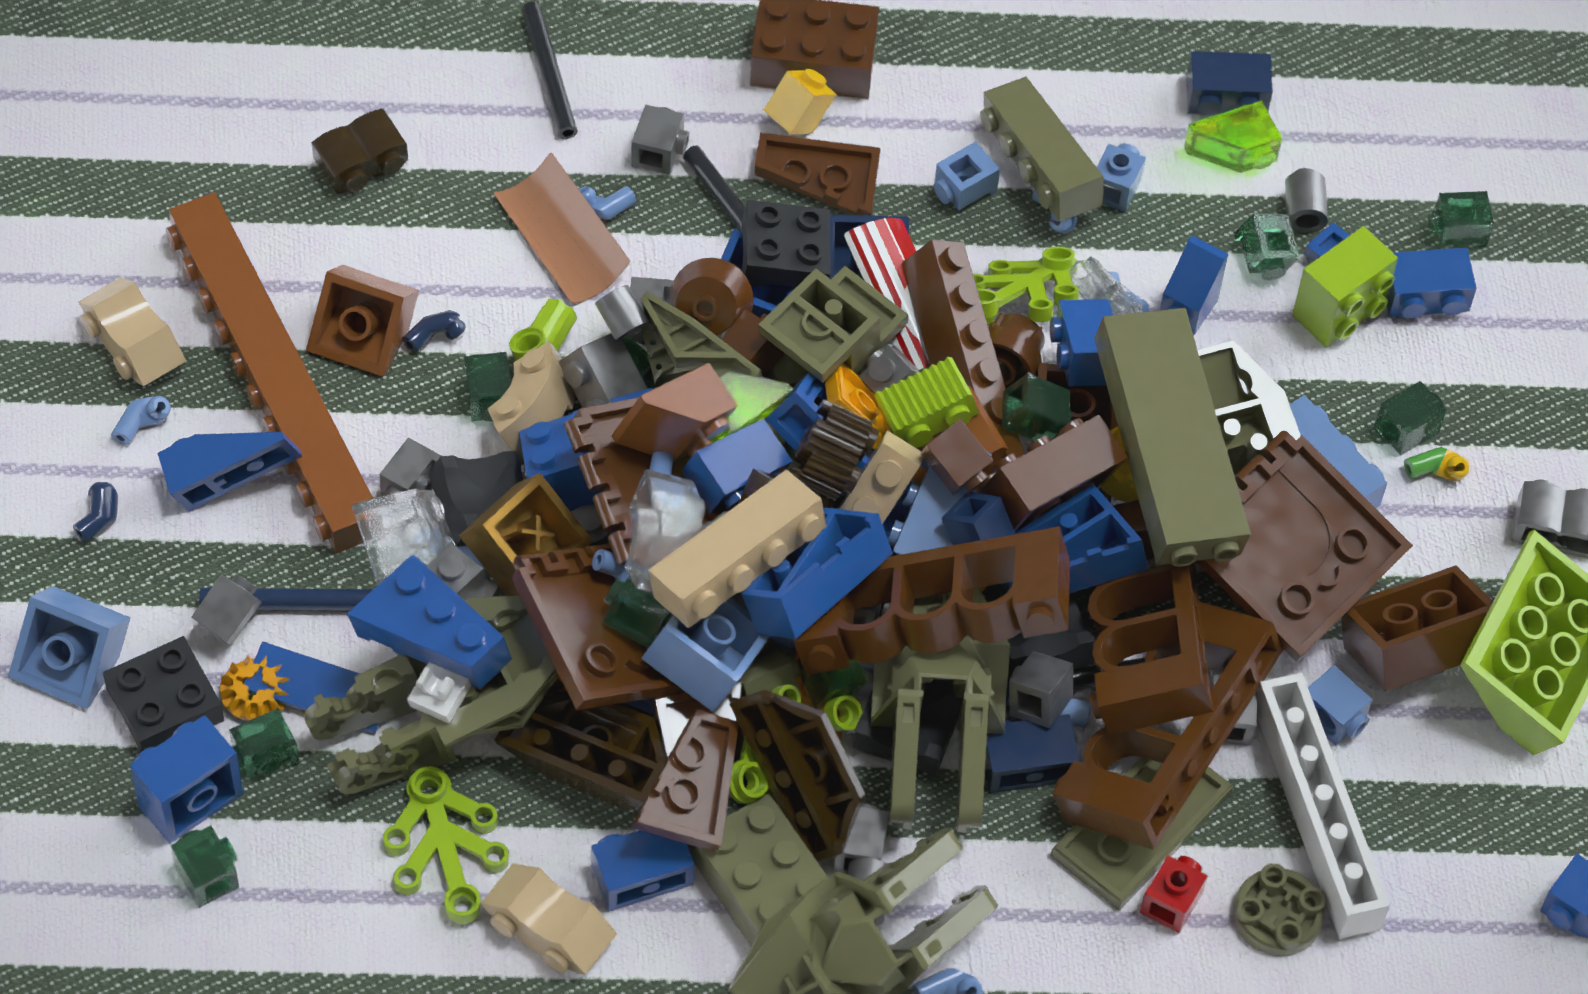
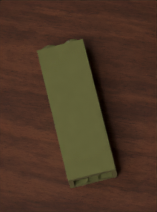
[1094,308,1251,567]

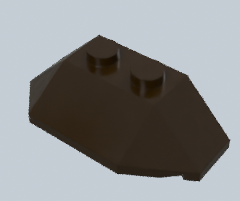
[729,689,865,862]
[494,690,666,809]

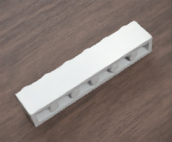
[1257,672,1390,939]

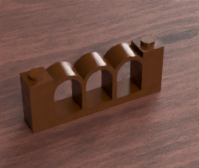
[1088,499,1213,735]
[794,527,1070,675]
[1052,602,1283,850]

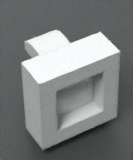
[407,662,471,724]

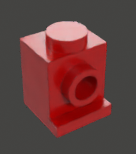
[1140,855,1208,933]

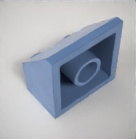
[8,586,131,709]

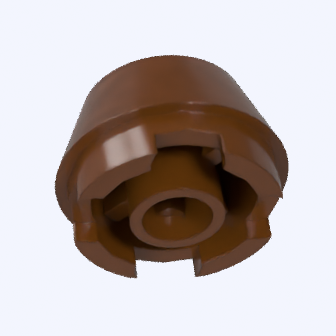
[670,258,753,339]

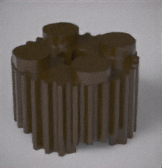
[790,399,880,502]

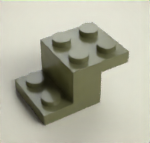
[758,266,908,383]

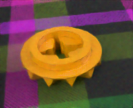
[220,655,290,722]

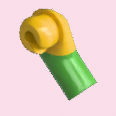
[1404,447,1470,481]

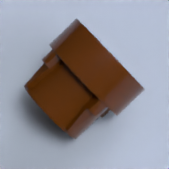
[988,313,1045,400]

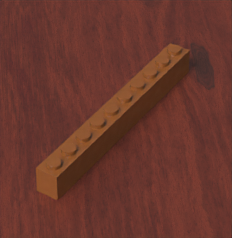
[166,192,383,554]

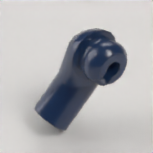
[402,310,466,353]

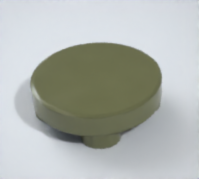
[1233,863,1326,956]

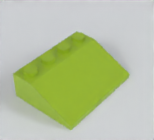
[1460,530,1588,755]

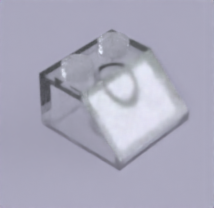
[352,489,456,585]

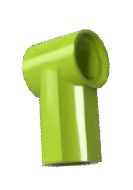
[509,299,578,361]

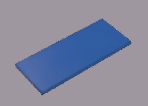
[244,641,379,734]

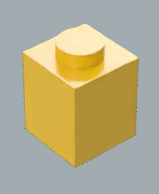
[764,69,837,135]

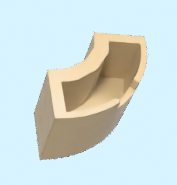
[78,277,186,386]
[488,341,576,466]
[481,863,617,975]

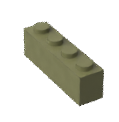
[980,76,1104,222]

